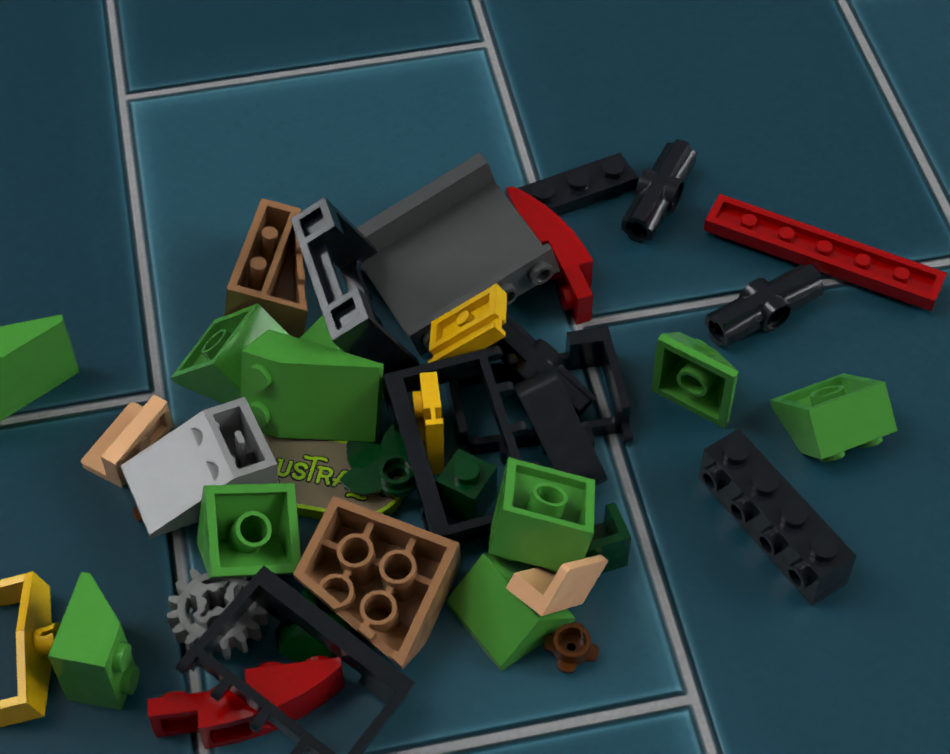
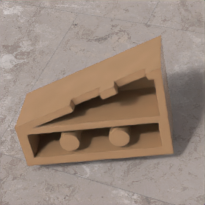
[224,198,307,338]

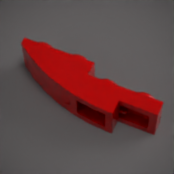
[505,186,593,325]
[148,656,345,749]

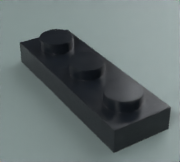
[518,153,638,216]

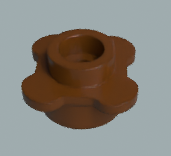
[544,622,599,674]

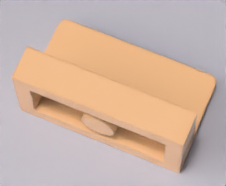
[81,395,174,488]
[506,554,608,616]

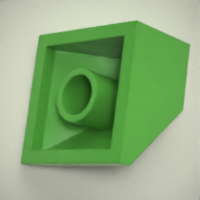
[651,332,739,428]

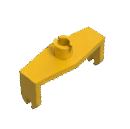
[0,571,61,728]

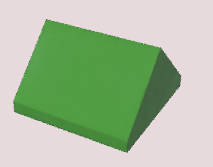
[197,483,301,579]
[446,553,575,671]

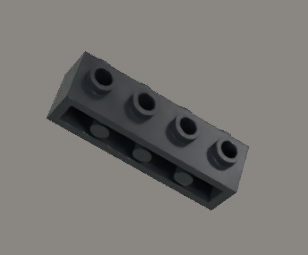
[699,429,856,606]

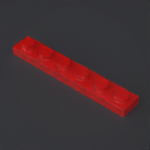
[704,194,947,311]

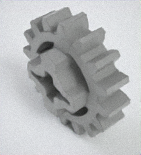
[167,568,269,660]

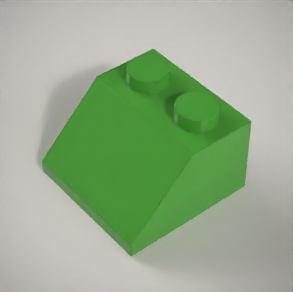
[170,303,289,404]
[770,373,898,462]
[488,457,595,573]
[48,571,139,711]

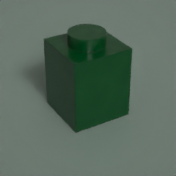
[435,448,497,522]

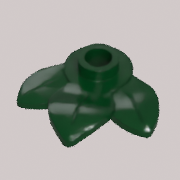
[340,425,416,497]

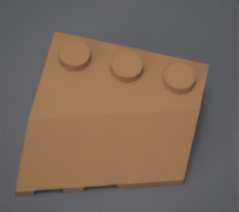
[293,496,462,670]

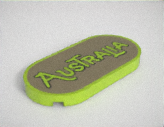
[263,433,404,520]

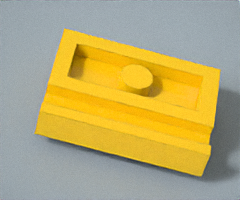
[428,283,507,363]
[412,371,445,475]

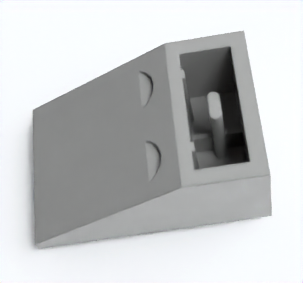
[121,397,278,539]

